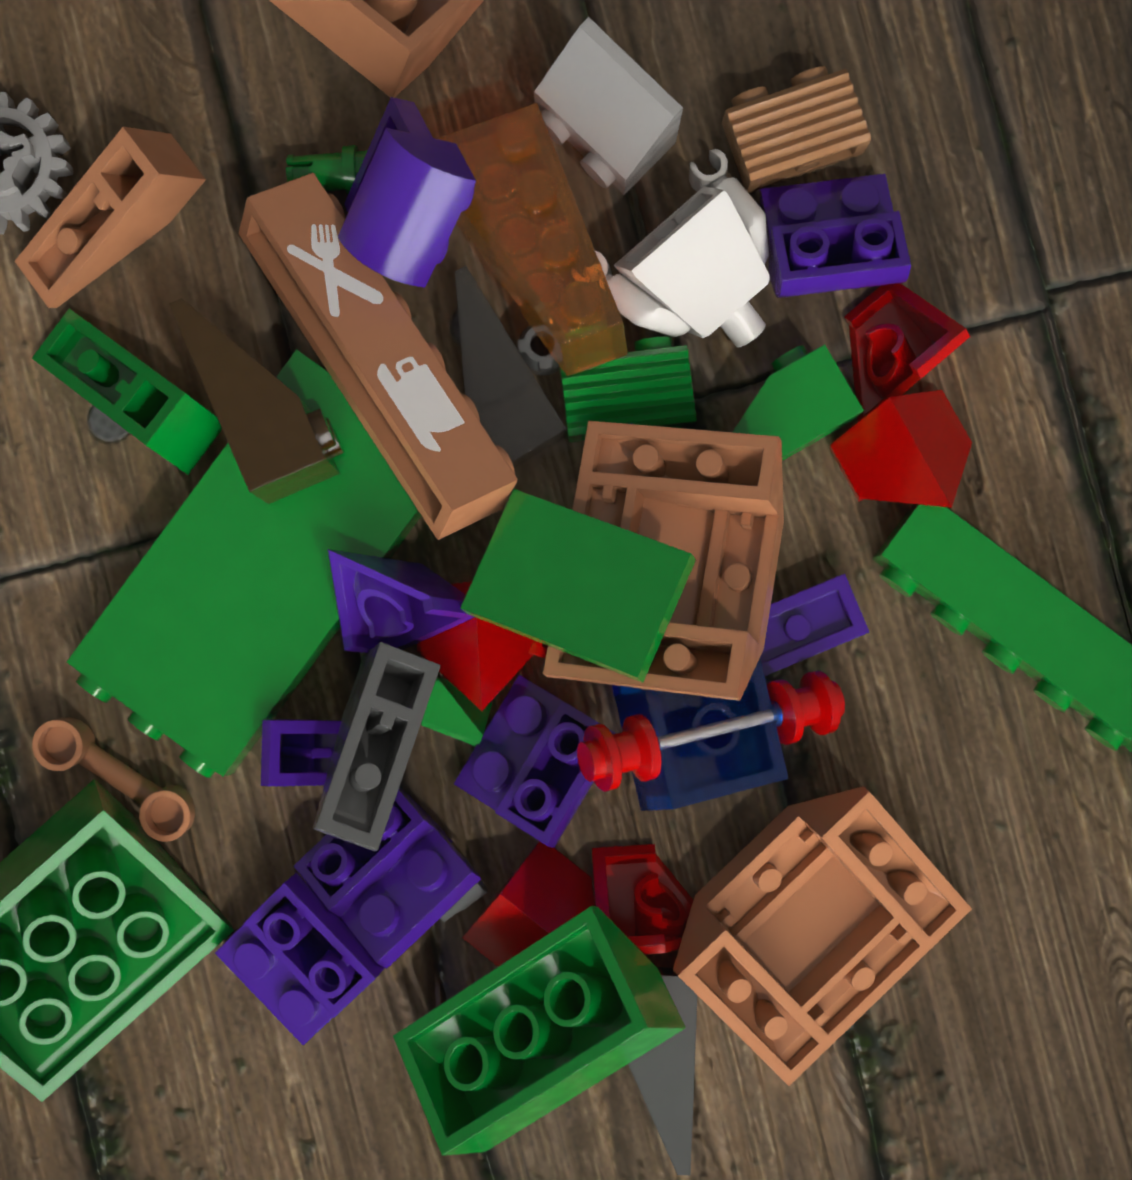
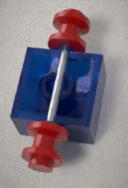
[577,658,845,811]

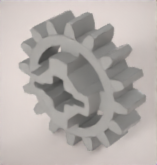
[0,92,73,235]

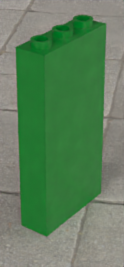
[66,349,422,778]

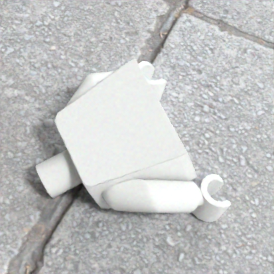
[572,149,770,347]

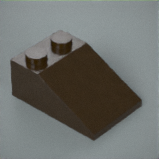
[169,298,344,504]

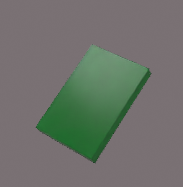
[461,489,696,683]

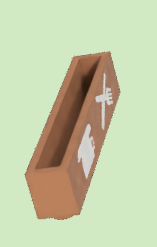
[238,173,518,540]

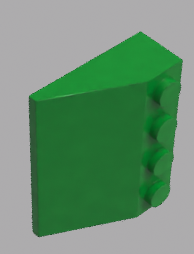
[0,779,234,1102]

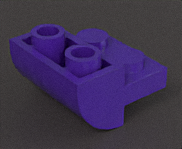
[338,97,476,288]
[760,174,911,298]
[454,675,616,848]
[294,787,482,969]
[215,873,385,1046]

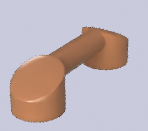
[32,717,195,842]

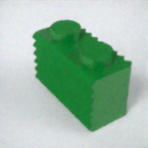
[560,337,696,442]

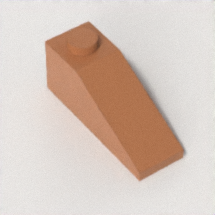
[14,127,206,308]

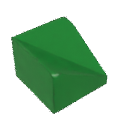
[421,676,492,746]

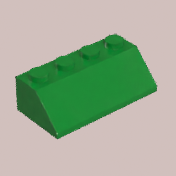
[393,906,686,1156]

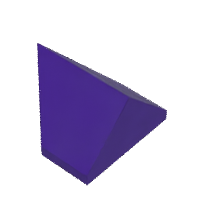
[328,549,475,653]

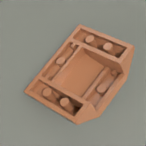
[543,421,784,701]
[673,787,972,1086]

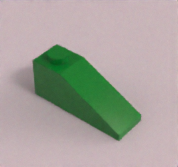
[32,308,222,475]
[732,344,864,461]

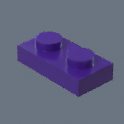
[749,574,870,682]

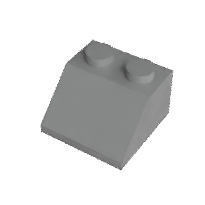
[534,17,683,195]

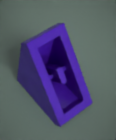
[261,719,341,787]

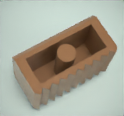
[722,66,871,193]

